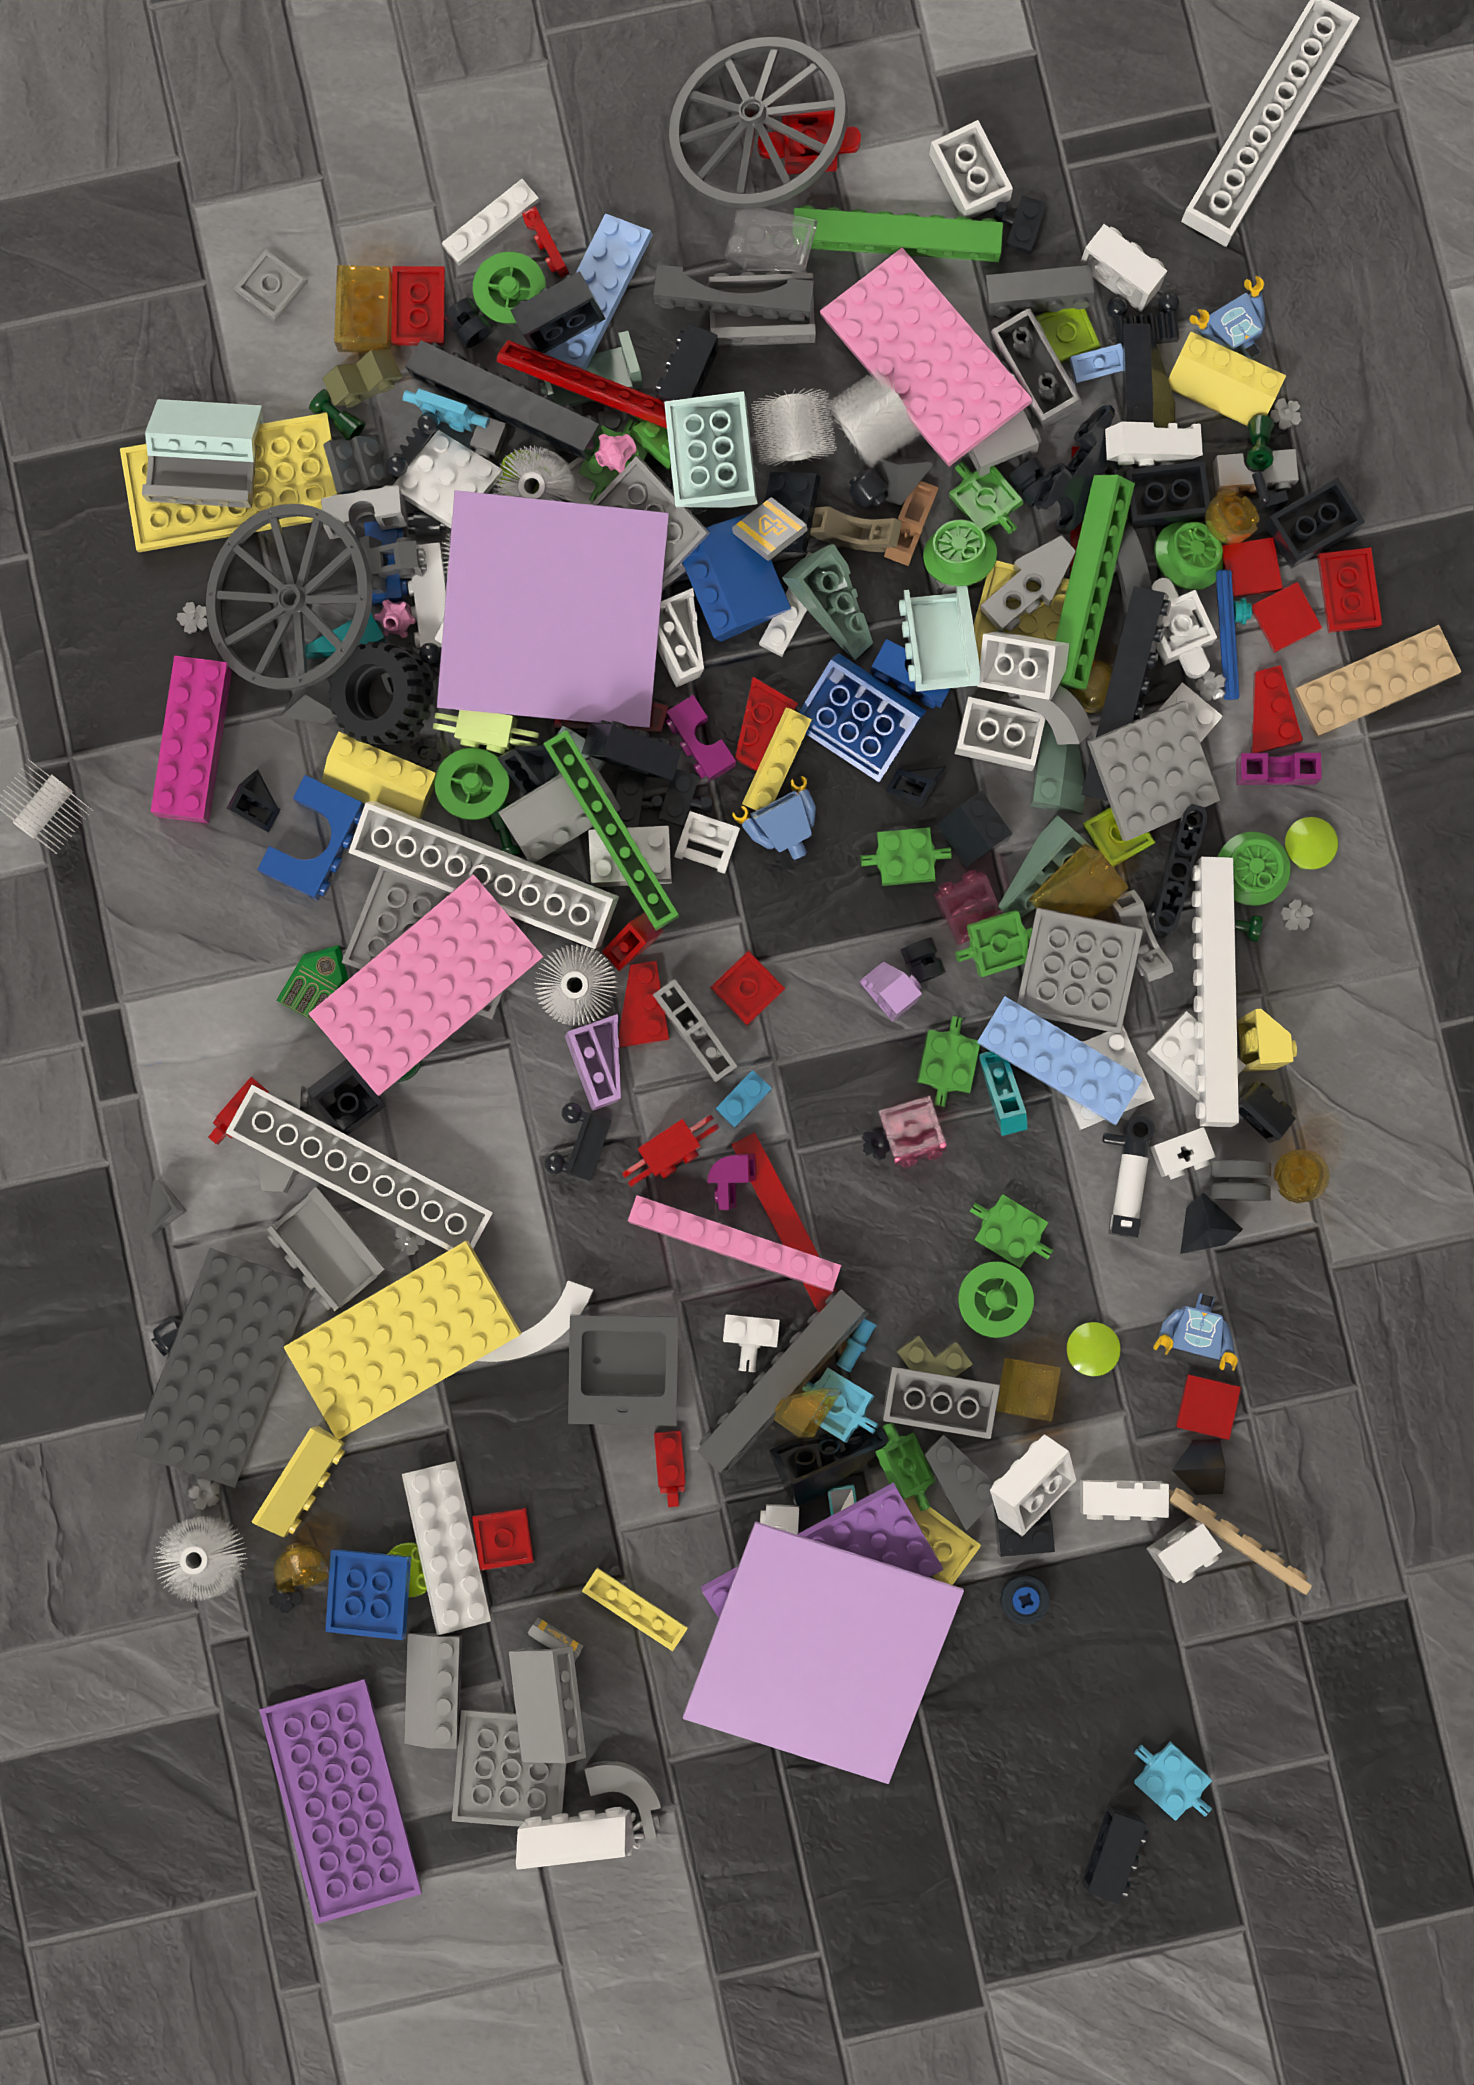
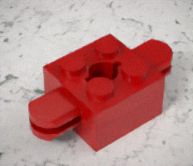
[757,110,861,174]
[622,1115,720,1187]

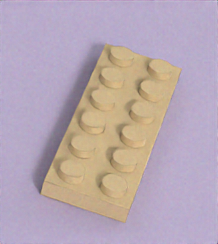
[1294,625,1461,738]
[1169,1488,1312,1595]

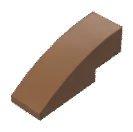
[884,481,939,566]

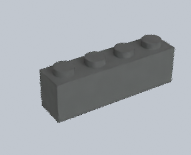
[986,265,1094,317]

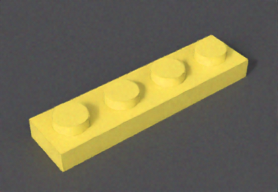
[742,708,812,811]
[582,1567,688,1651]

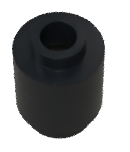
[407,510,446,537]

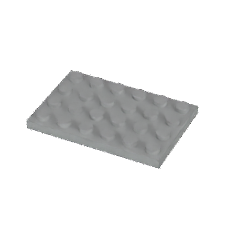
[342,865,530,1020]

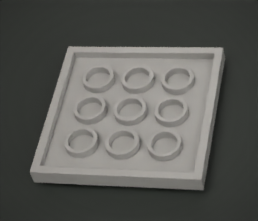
[591,456,710,583]
[1087,701,1220,841]
[1017,907,1143,1034]
[452,1709,567,1827]

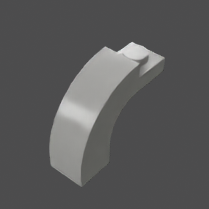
[998,685,1093,745]
[1109,890,1174,982]
[585,1761,662,1840]

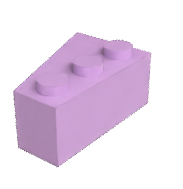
[859,962,922,1022]
[564,1014,621,1111]

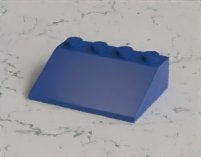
[682,513,792,642]
[799,653,926,782]

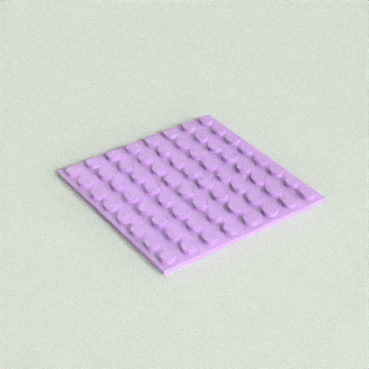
[437,490,669,728]
[683,1521,964,1784]

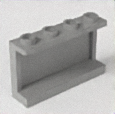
[709,270,816,346]
[968,353,1041,477]
[142,443,257,508]
[266,1187,388,1311]
[509,1646,586,1763]

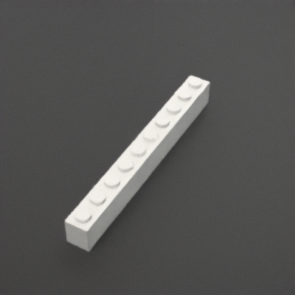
[1191,857,1239,1127]

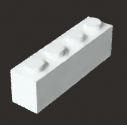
[408,542,447,648]

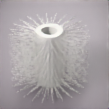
[829,369,920,467]
[751,388,837,466]
[492,446,579,503]
[0,759,93,854]
[535,944,618,1026]
[154,1516,247,1602]

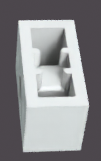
[1150,1127,1215,1180]

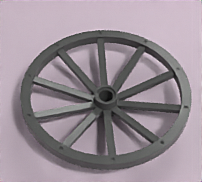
[669,37,848,209]
[206,504,372,691]

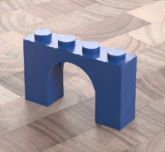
[257,775,364,901]

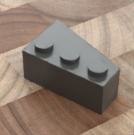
[923,1434,994,1531]

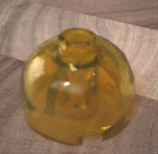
[1205,489,1259,544]
[1066,660,1113,714]
[1274,1149,1330,1203]
[273,1543,329,1593]

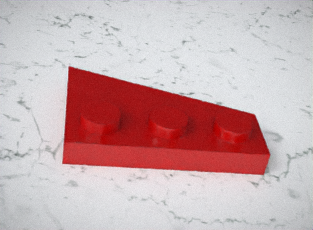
[1251,665,1303,753]
[735,677,798,772]
[618,961,669,1048]

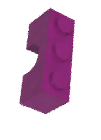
[665,695,736,783]
[1236,753,1322,785]

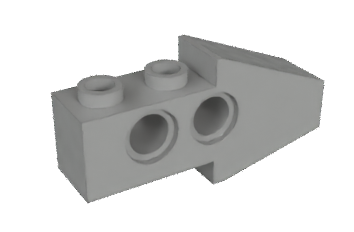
[980,535,1076,632]
[653,979,738,1082]
[255,1083,309,1193]

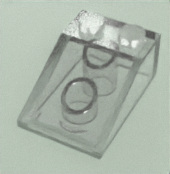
[724,208,818,271]

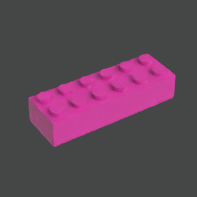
[151,655,232,824]

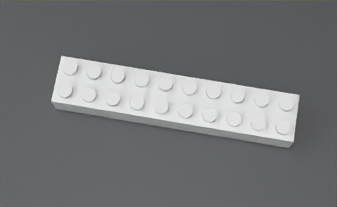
[1181,0,1360,247]
[348,801,619,949]
[226,1085,493,1251]

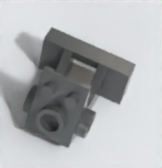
[359,535,427,594]

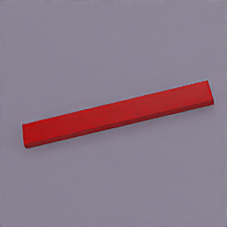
[496,340,667,429]
[731,1132,838,1313]

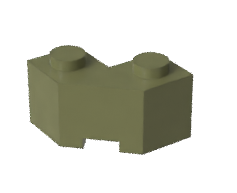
[322,349,402,408]
[896,1336,973,1377]

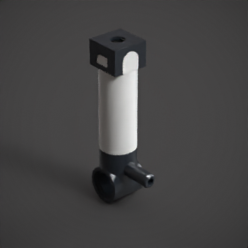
[1102,1116,1154,1238]

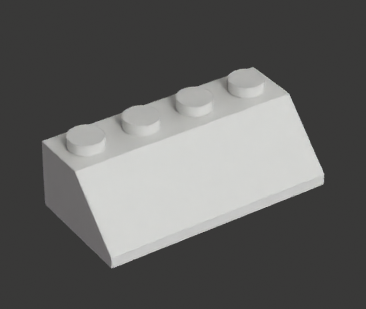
[516,1807,635,1869]

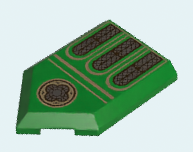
[276,945,349,1024]

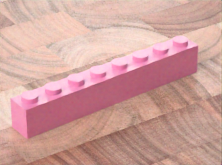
[628,1195,841,1292]

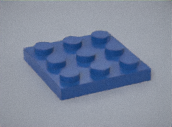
[325,1549,411,1640]

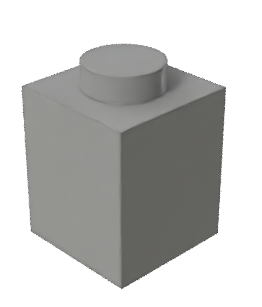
[470,415,508,460]

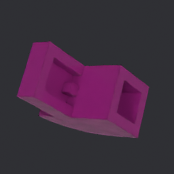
[707,1153,756,1210]

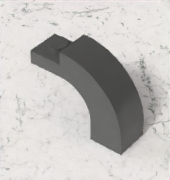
[1115,519,1152,615]

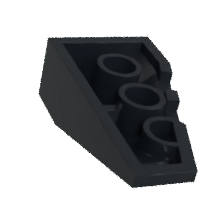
[1122,323,1175,428]
[769,1426,889,1507]

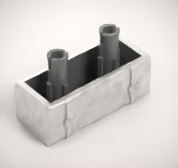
[991,308,1082,429]

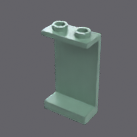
[538,331,643,407]

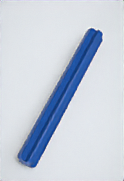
[1216,569,1240,700]

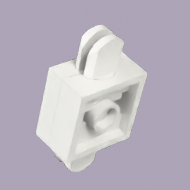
[1152,578,1217,679]

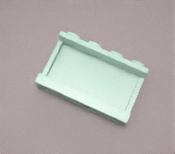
[145,399,263,462]
[899,585,980,691]

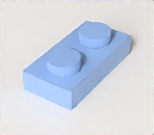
[1069,344,1123,384]

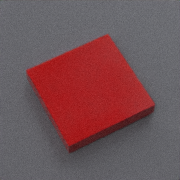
[1222,537,1283,598]
[1251,582,1322,653]
[710,950,785,1026]
[1175,1374,1241,1440]
[472,1508,534,1571]

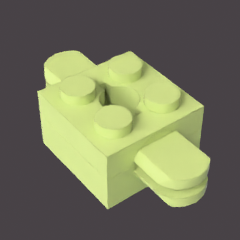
[432,710,539,754]

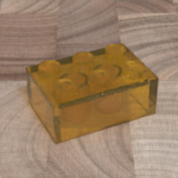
[334,265,392,353]

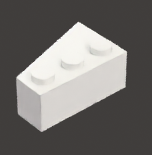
[1105,422,1203,468]
[657,588,704,688]
[1080,1480,1169,1521]

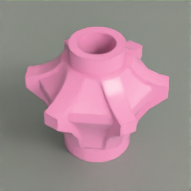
[595,434,636,473]
[374,599,416,638]

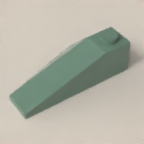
[782,544,873,660]
[1030,719,1085,815]
[998,815,1102,918]

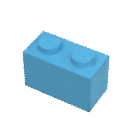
[715,1070,772,1129]

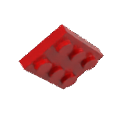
[391,266,446,346]
[1317,547,1382,633]

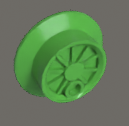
[473,252,546,324]
[923,520,997,586]
[1154,522,1223,590]
[435,748,509,820]
[1218,832,1290,906]
[958,1262,1034,1338]

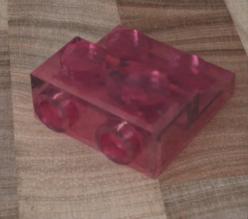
[933,870,1002,945]
[879,1096,946,1168]

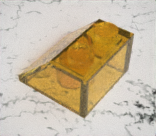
[996,1358,1061,1421]
[773,1388,842,1438]

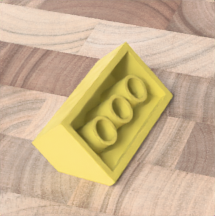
[1168,332,1286,426]
[321,731,436,819]
[1237,1009,1297,1073]
[252,1426,345,1537]

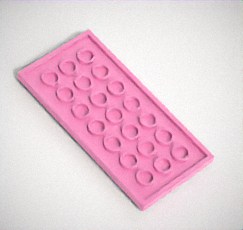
[820,248,1032,467]
[309,874,543,1096]

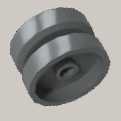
[1211,1159,1271,1201]

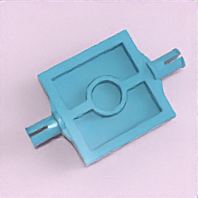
[403,389,489,432]
[800,1367,879,1443]
[1134,1741,1212,1821]

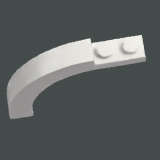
[476,1281,594,1362]

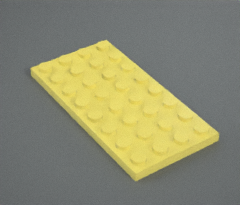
[120,413,342,552]
[284,1240,522,1440]

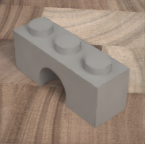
[1213,449,1299,496]
[321,485,407,539]

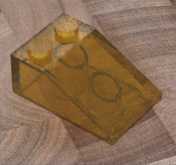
[1029,844,1129,918]

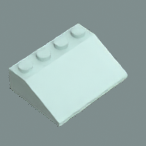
[664,391,758,507]

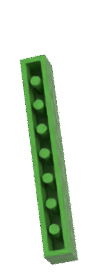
[792,205,1003,262]
[1055,475,1135,689]
[544,730,679,931]

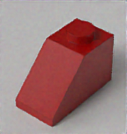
[602,913,664,971]

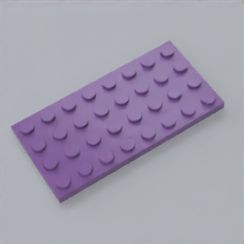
[701,1482,944,1618]
[259,1678,422,1924]

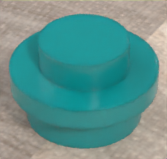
[1234,598,1252,625]

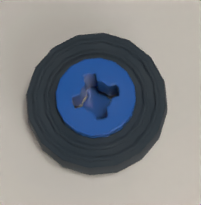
[1000,1575,1050,1625]

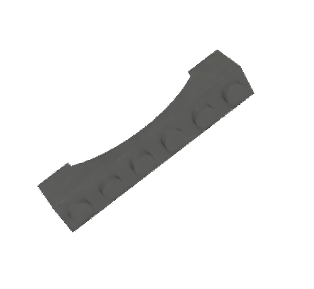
[654,264,814,322]

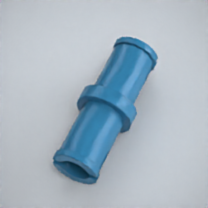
[836,1318,877,1372]

